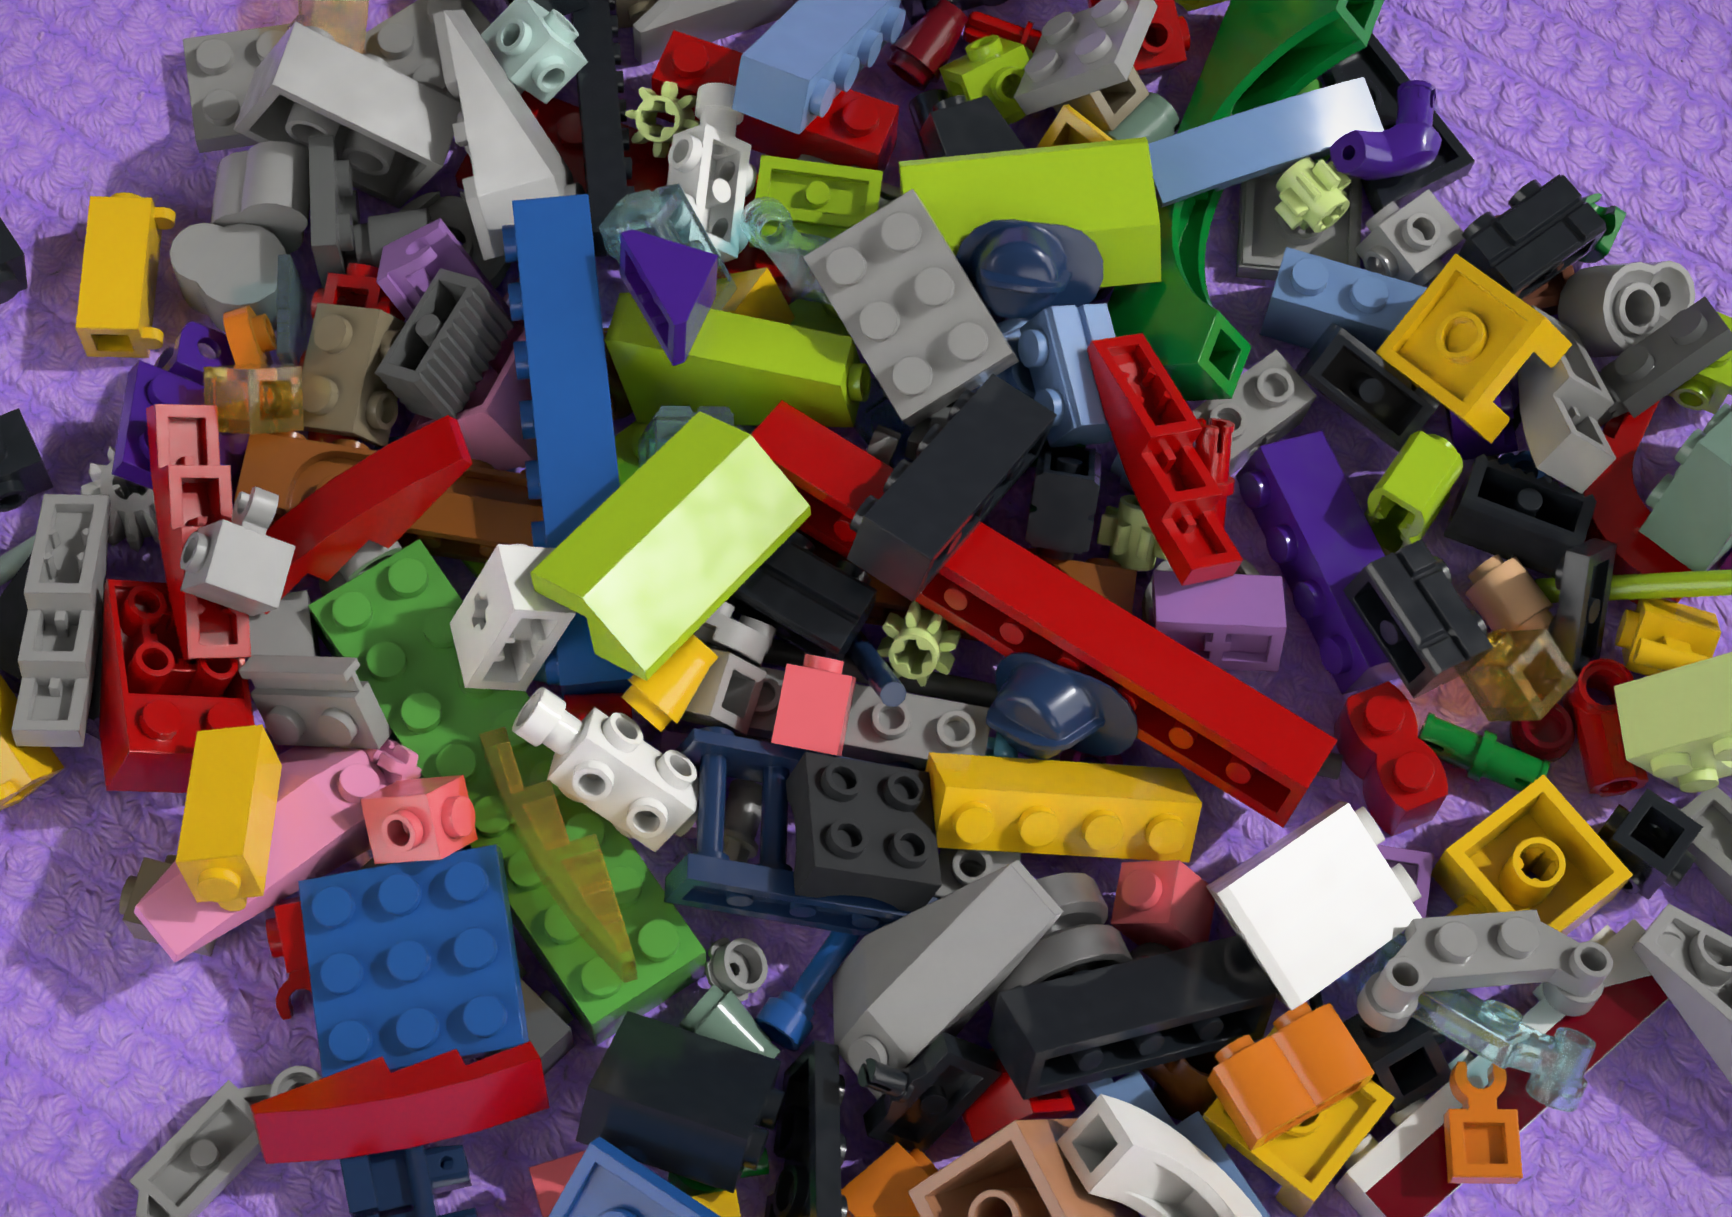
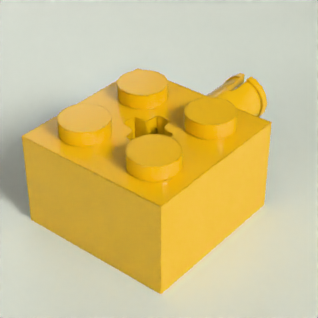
[1431,774,1633,935]

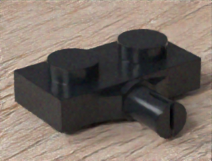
[858,1032,1002,1153]

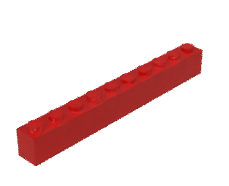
[751,400,1338,828]

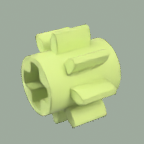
[625,81,700,158]
[1274,157,1352,233]
[1097,495,1167,571]
[877,601,961,687]

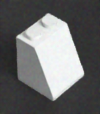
[1206,801,1422,1011]

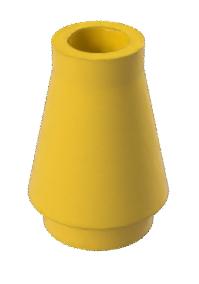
[621,634,719,732]

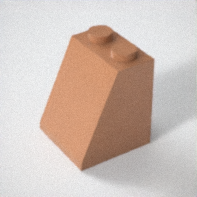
[908,1118,1140,1217]

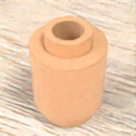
[1465,554,1554,651]

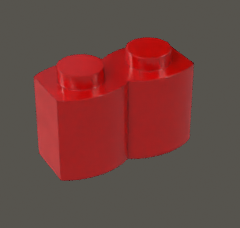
[1334,681,1448,836]

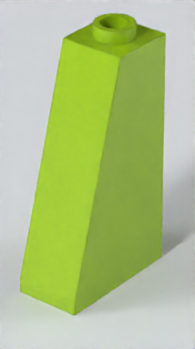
[605,293,871,427]

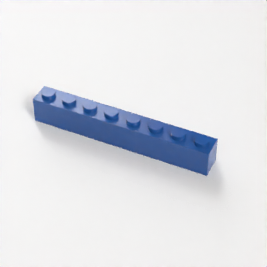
[502,194,634,701]

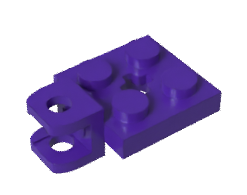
[111,321,253,507]

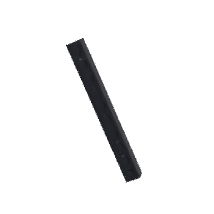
[570,0,638,257]

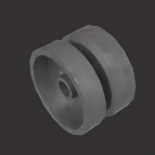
[987,872,1133,1014]

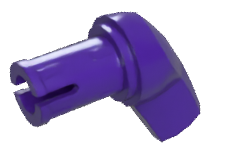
[1330,80,1442,181]

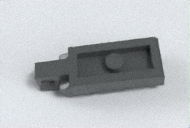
[1597,296,1732,427]

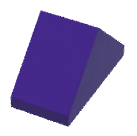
[620,229,718,366]

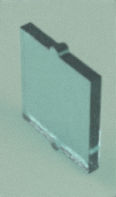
[276,254,307,390]

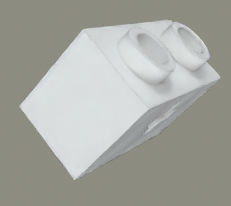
[450,544,576,691]

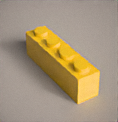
[925,752,1202,863]

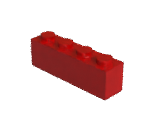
[651,30,899,173]

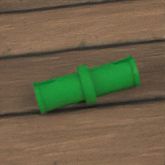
[1418,712,1550,792]

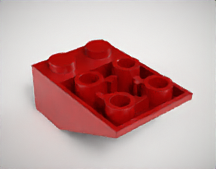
[99,579,255,793]

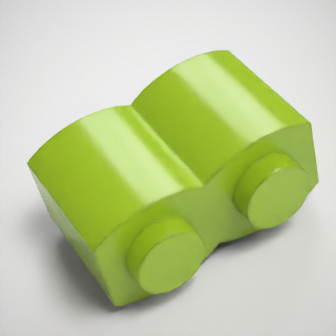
[1364,431,1463,556]

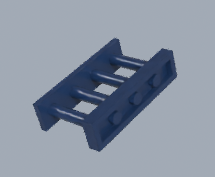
[664,726,940,936]

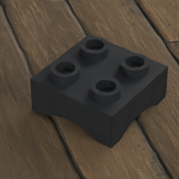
[786,752,942,912]

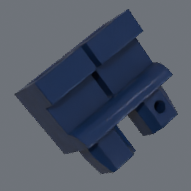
[340,1145,478,1217]

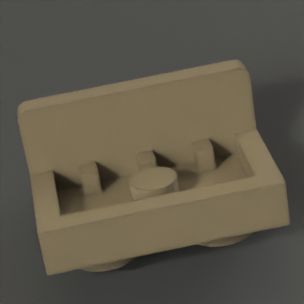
[290,303,406,447]

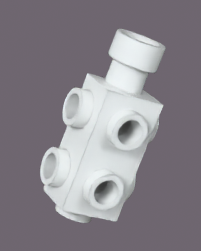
[660,83,757,268]
[512,687,699,852]

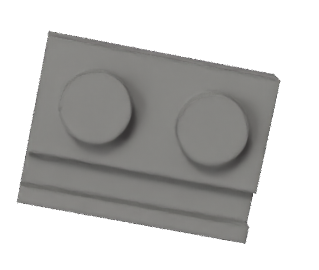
[239,655,392,749]

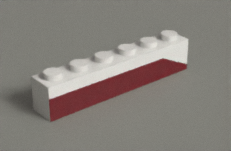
[1335,919,1669,1217]

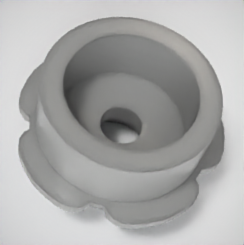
[705,938,768,1002]

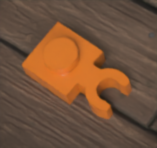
[1443,1062,1523,1184]

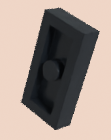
[1546,538,1617,679]

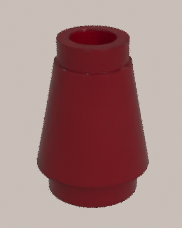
[886,0,969,91]

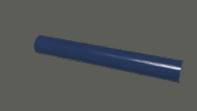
[846,630,906,707]

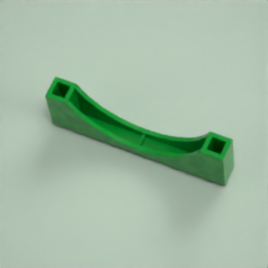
[1107,0,1384,401]

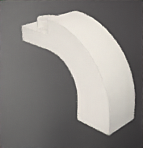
[1057,1094,1263,1217]

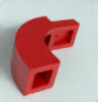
[1570,400,1692,604]

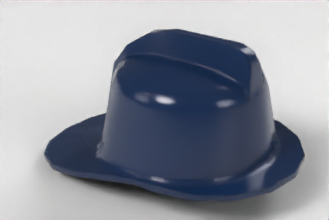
[956,219,1103,320]
[986,652,1139,759]

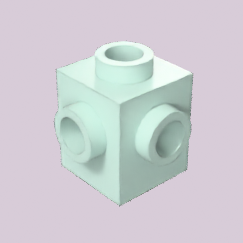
[481,0,588,104]

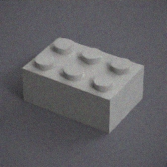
[233,21,462,209]
[803,189,1019,428]

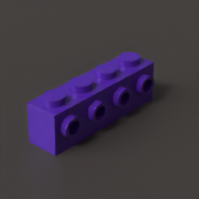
[1235,430,1400,695]

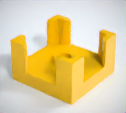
[1375,253,1572,444]
[1202,1027,1395,1217]

